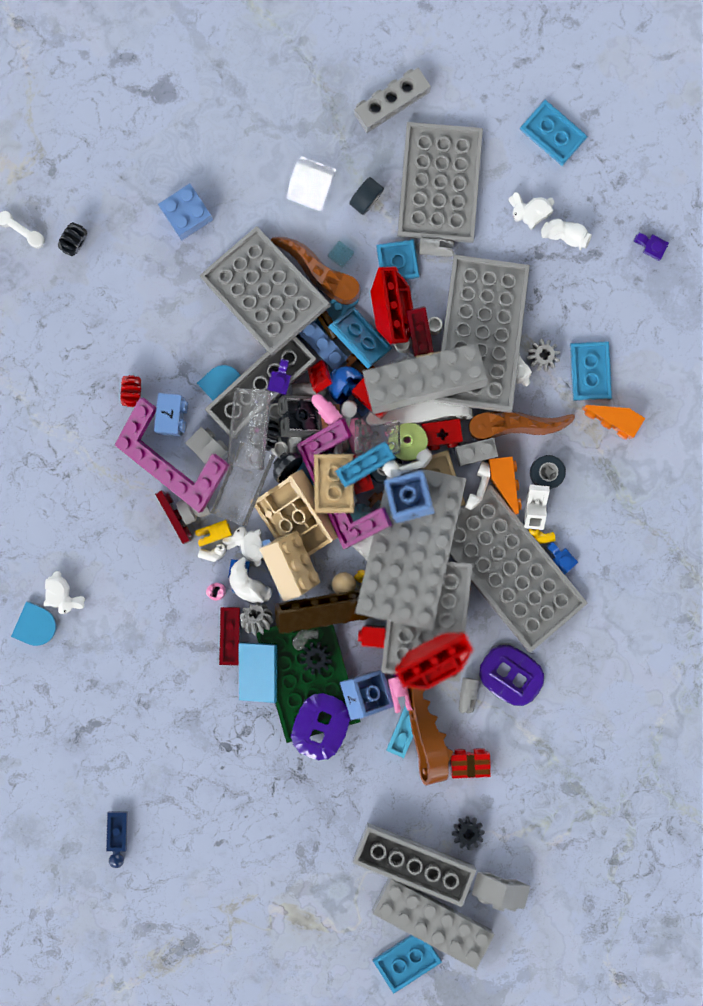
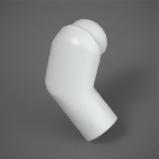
[287,437,306,453]
[198,544,226,562]

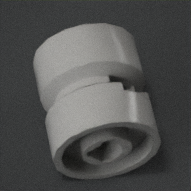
[176,500,211,525]

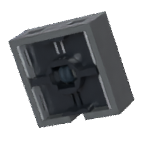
[278,395,322,438]

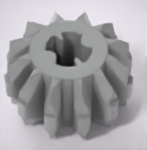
[527,339,560,372]
[240,602,273,636]

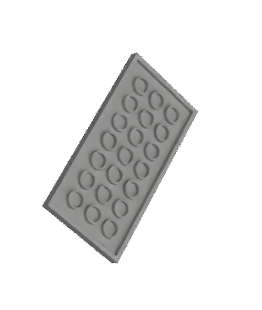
[434,255,530,413]
[355,463,467,631]
[450,484,588,652]

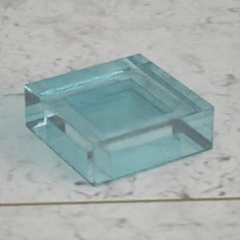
[327,241,354,268]

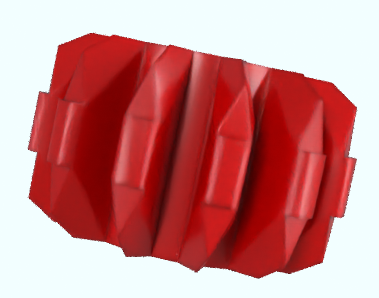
[120,375,141,407]

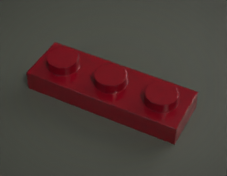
[406,306,434,358]
[155,490,192,544]
[219,607,240,666]

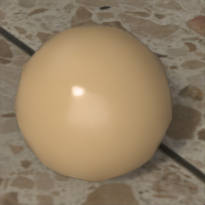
[332,572,356,593]

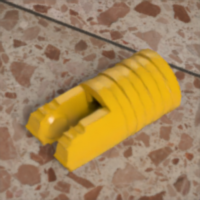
[195,519,232,546]

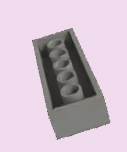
[205,336,316,439]
[363,343,487,414]
[353,822,476,907]
[372,878,494,970]

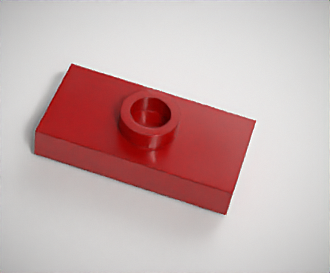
[308,360,332,394]

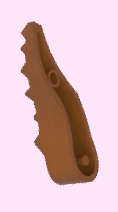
[271,237,361,305]
[468,411,575,441]
[408,687,453,786]

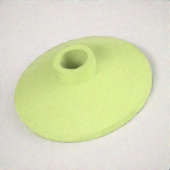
[389,423,428,461]

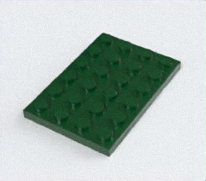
[256,625,361,743]

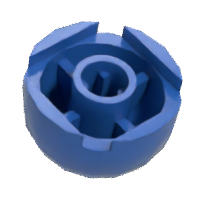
[327,366,364,405]

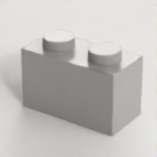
[455,438,498,467]

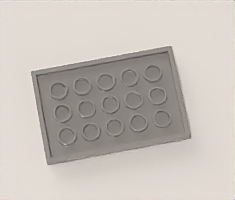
[397,122,483,243]
[199,226,330,356]
[381,562,473,682]

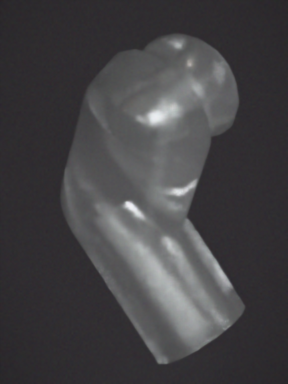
[293,629,318,650]

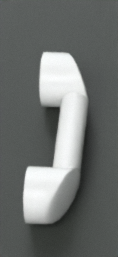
[0,211,45,249]
[394,317,443,353]
[341,400,357,452]
[267,403,288,457]
[383,449,432,478]
[465,461,490,510]

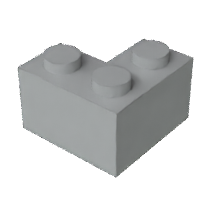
[185,427,230,464]
[472,872,530,911]

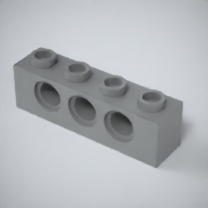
[354,68,431,133]

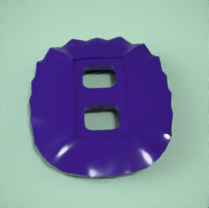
[479,644,544,706]
[291,693,350,760]

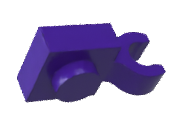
[633,232,669,261]
[267,359,291,395]

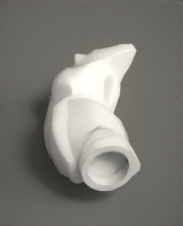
[541,219,592,250]
[229,557,273,603]

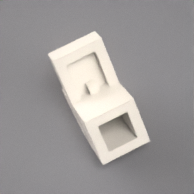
[524,484,549,530]

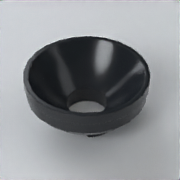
[273,452,303,483]

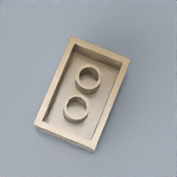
[260,530,321,602]

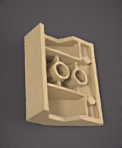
[252,469,338,556]

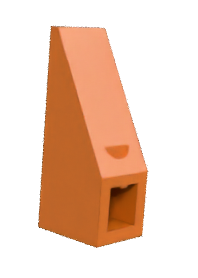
[582,405,646,440]
[488,456,522,514]

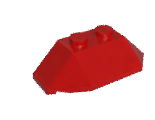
[370,267,413,344]
[394,632,474,690]

